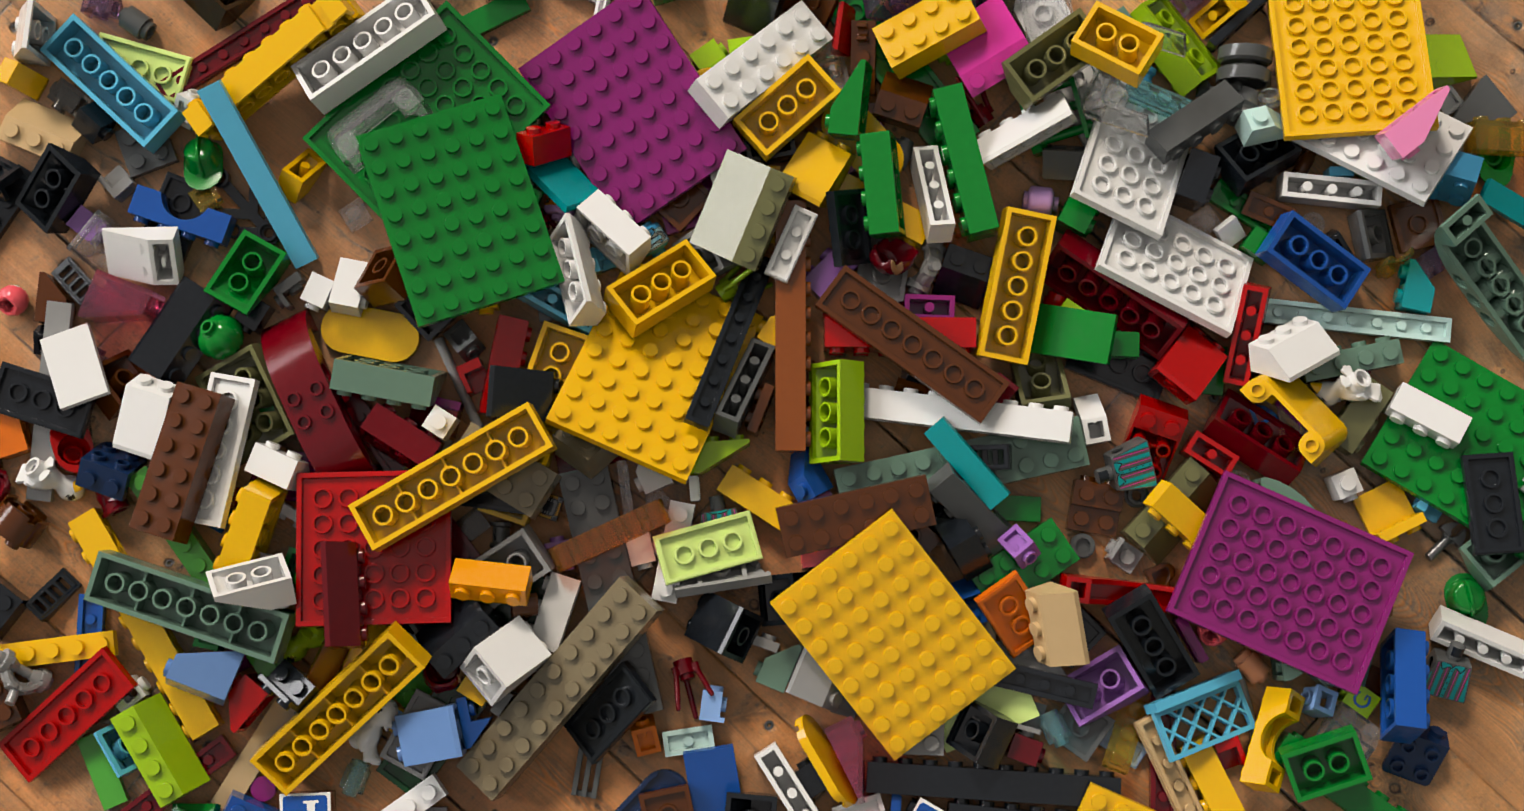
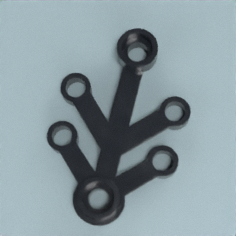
[212,169,279,245]

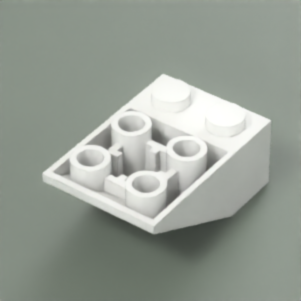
[101,226,185,285]

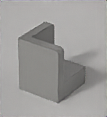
[98,165,137,203]

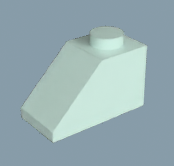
[1235,105,1284,147]

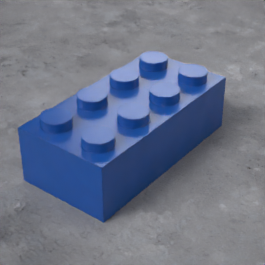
[1255,210,1371,313]
[1380,628,1430,744]

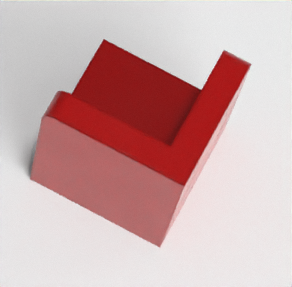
[455,357,486,397]
[1212,735,1246,770]

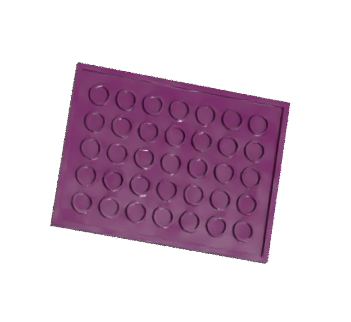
[518,0,748,225]
[1165,470,1414,695]

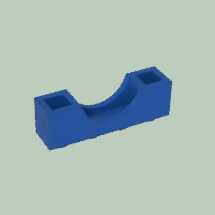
[127,184,237,249]

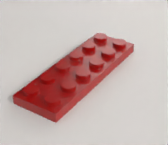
[0,646,138,783]

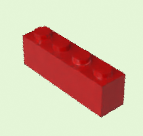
[1223,282,1272,386]
[478,314,532,415]

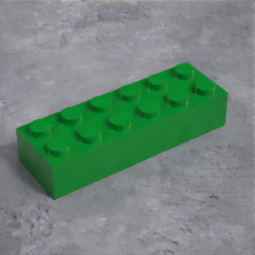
[928,82,999,243]

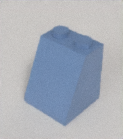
[163,651,245,706]
[392,702,467,767]

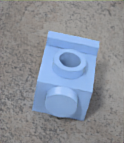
[1301,684,1339,718]
[699,685,728,723]

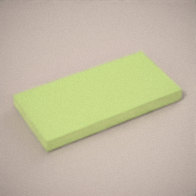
[99,32,194,104]
[652,510,763,586]
[944,686,1040,753]

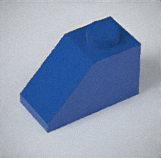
[788,447,834,502]

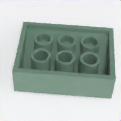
[329,354,448,410]

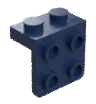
[75,442,147,501]
[1382,725,1450,786]

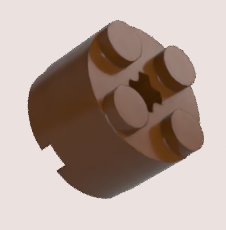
[0,494,50,550]

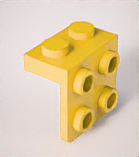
[1353,481,1427,544]

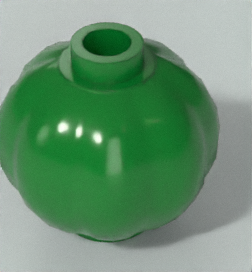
[198,314,244,360]

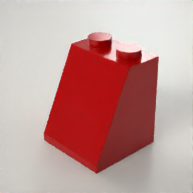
[1148,325,1228,405]

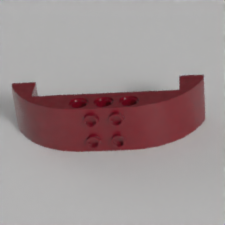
[261,308,383,473]

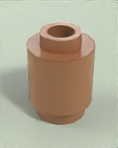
[1233,647,1271,685]

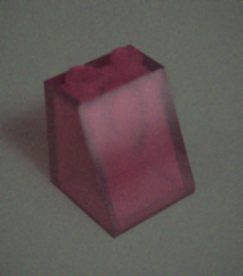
[77,269,166,324]

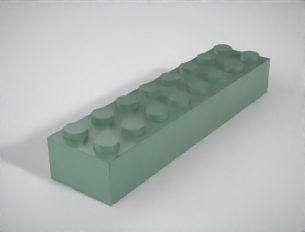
[83,549,296,664]

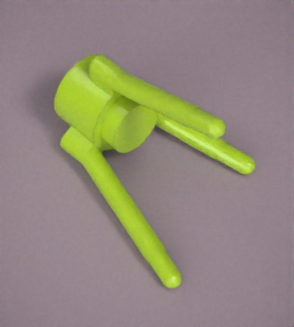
[715,265,773,303]

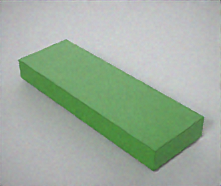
[77,734,130,811]

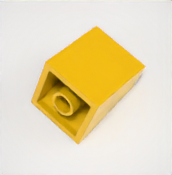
[783,130,857,208]

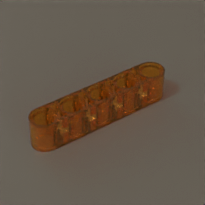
[548,498,672,573]

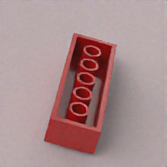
[823,316,976,357]

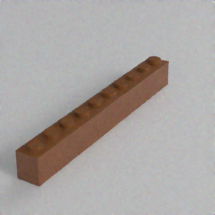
[775,200,811,453]

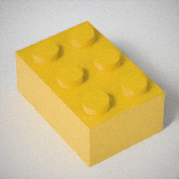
[1070,1,1164,88]

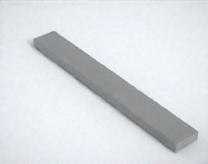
[26,301,75,502]

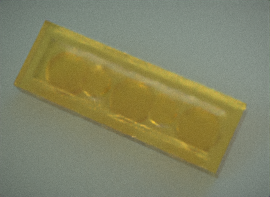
[1101,699,1148,775]

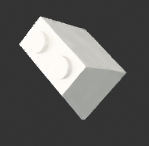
[112,373,176,460]
[460,615,552,707]

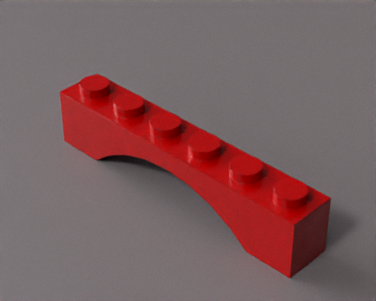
[1059,573,1175,612]

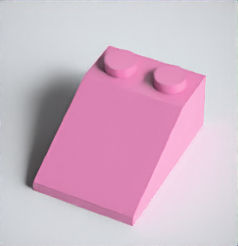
[1374,85,1450,160]

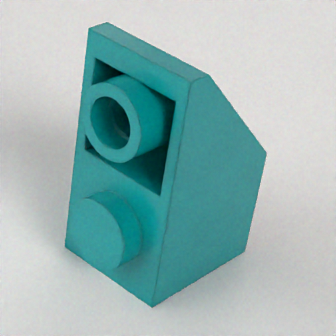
[1393,259,1435,315]

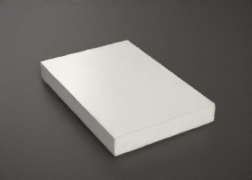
[40,323,111,411]

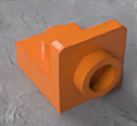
[630,714,662,757]

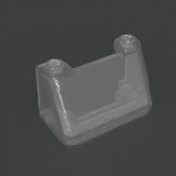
[327,77,433,175]

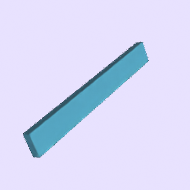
[197,79,319,269]

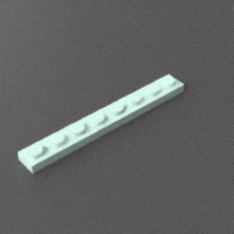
[1264,298,1452,344]

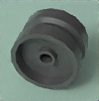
[1215,43,1273,90]

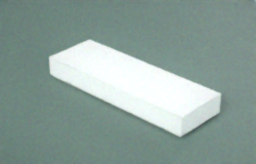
[764,204,818,284]

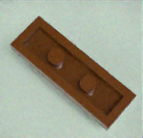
[850,20,877,96]

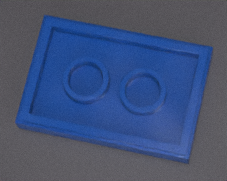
[683,743,741,811]

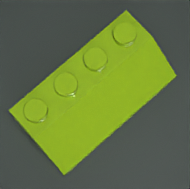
[1130,0,1221,98]
[809,359,865,464]
[110,692,211,808]

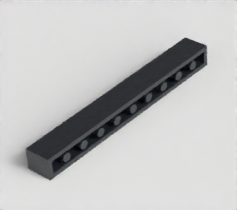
[865,756,1121,806]

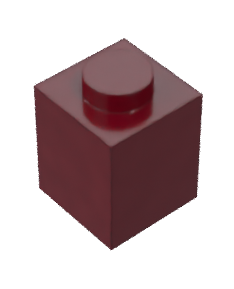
[1004,732,1046,767]

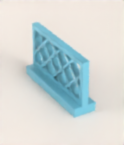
[1143,669,1255,763]

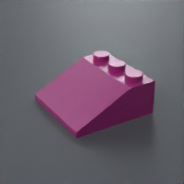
[947,0,1029,98]

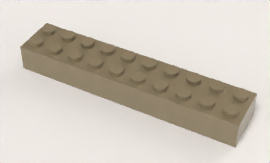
[456,576,664,801]

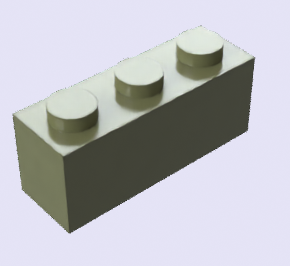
[1336,378,1394,456]

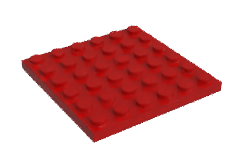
[296,470,452,627]

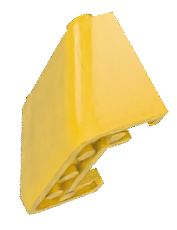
[1240,374,1348,467]

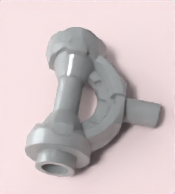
[906,240,947,295]
[0,648,54,706]

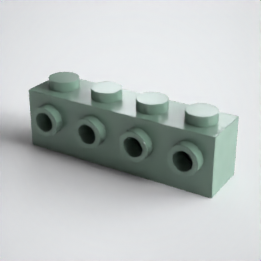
[1299,336,1404,384]

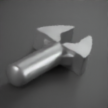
[1425,522,1466,561]

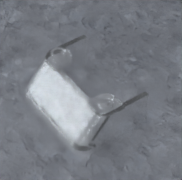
[1081,22,1186,138]

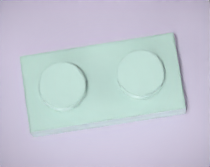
[662,724,715,757]

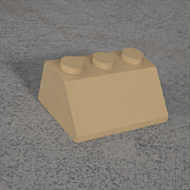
[0,98,87,158]
[1025,581,1090,667]

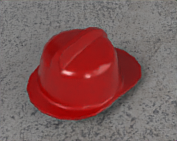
[49,428,94,474]

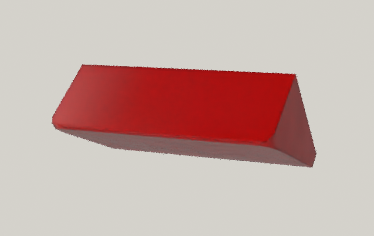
[831,1,856,57]

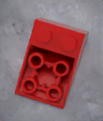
[1122,394,1189,483]

